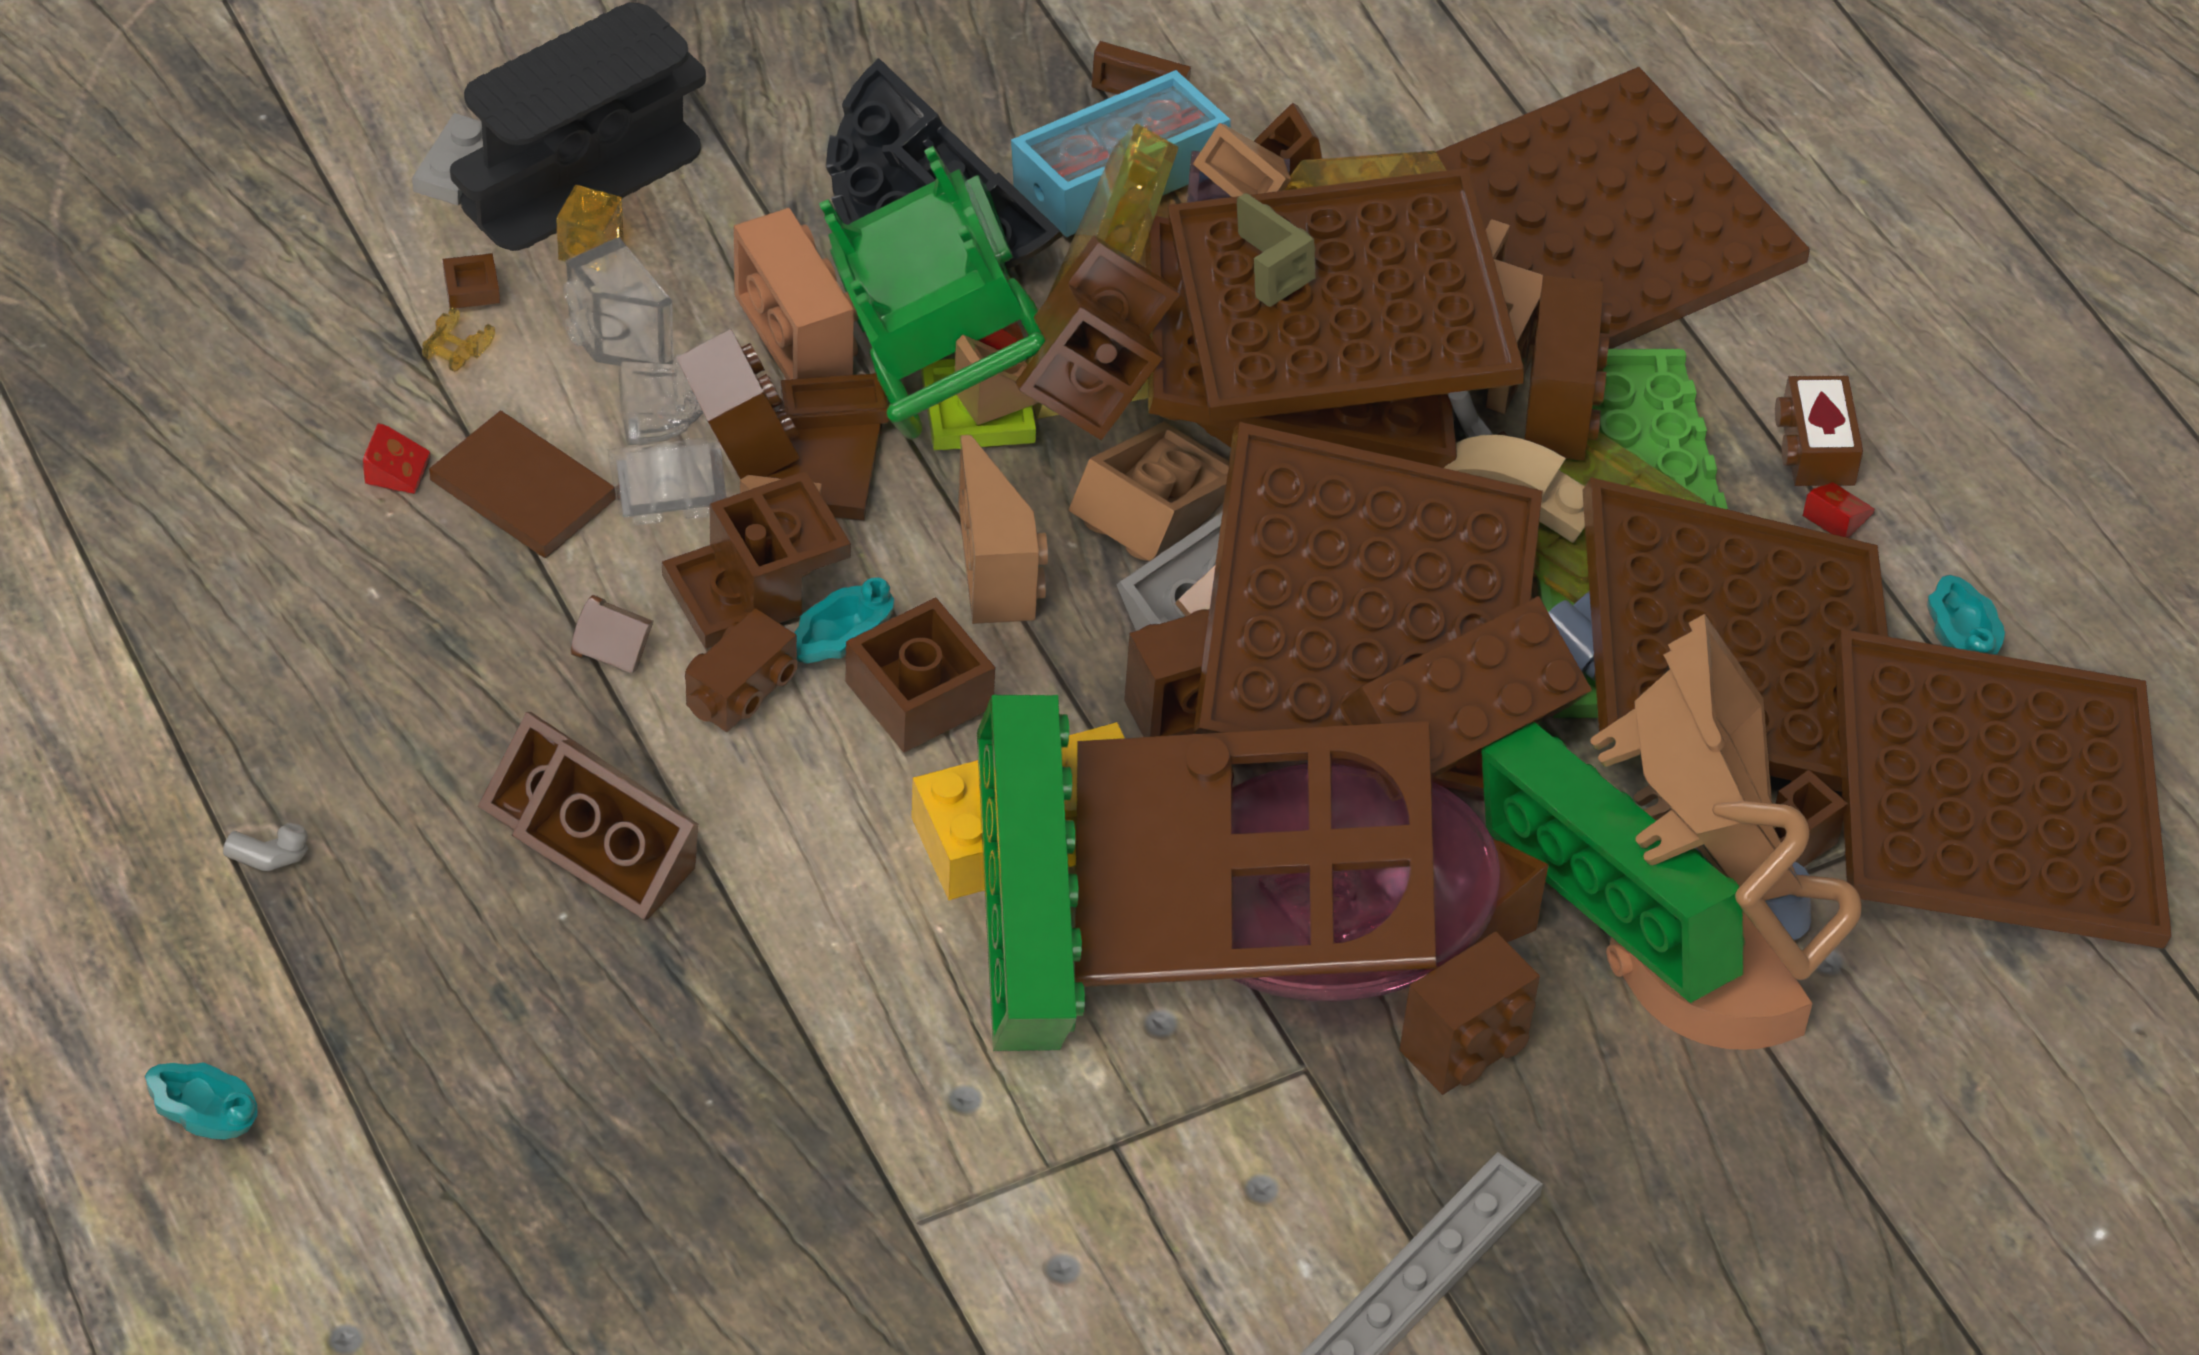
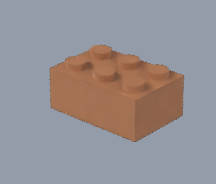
[734,208,858,380]

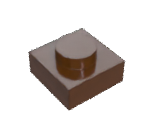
[442,253,500,309]

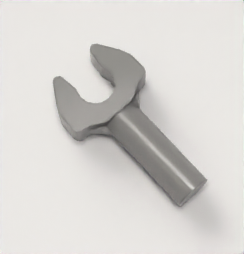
[1448,391,1493,438]

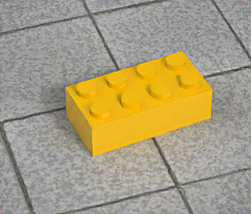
[911,722,1125,901]

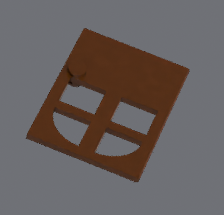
[1075,721,1437,987]

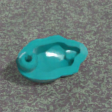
[1927,575,2005,655]
[794,577,894,664]
[145,1062,258,1140]

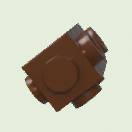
[685,608,798,732]

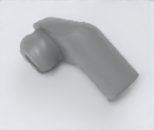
[223,823,308,871]

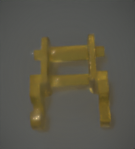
[422,307,495,372]

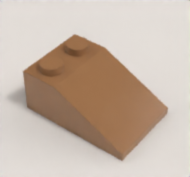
[1068,422,1229,561]
[958,435,1048,624]

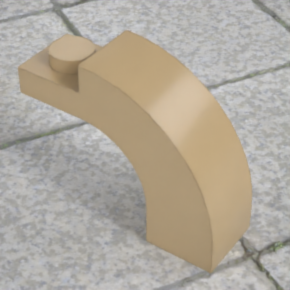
[1444,435,1585,543]

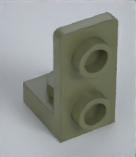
[1237,193,1315,307]

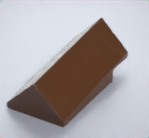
[478,712,698,920]

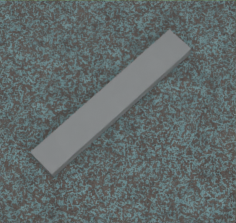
[1300,1152,1543,1355]

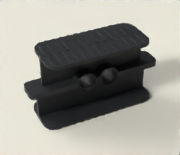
[450,2,706,251]

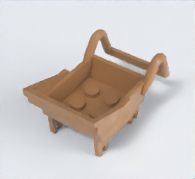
[1590,614,1862,980]

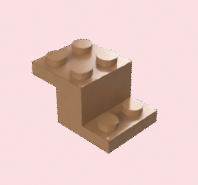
[1486,219,1543,414]

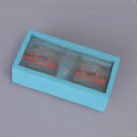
[1011,70,1231,237]

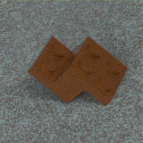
[1015,235,1180,441]
[662,471,851,649]

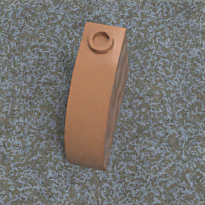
[1606,911,1813,1050]

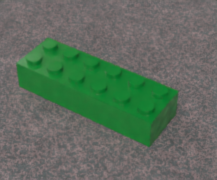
[977,695,1085,1051]
[1482,722,1745,1003]

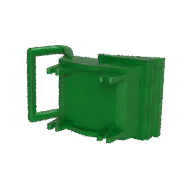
[819,146,1046,439]

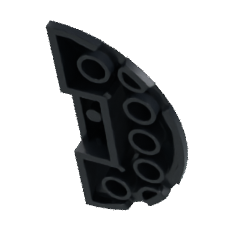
[826,58,1063,269]

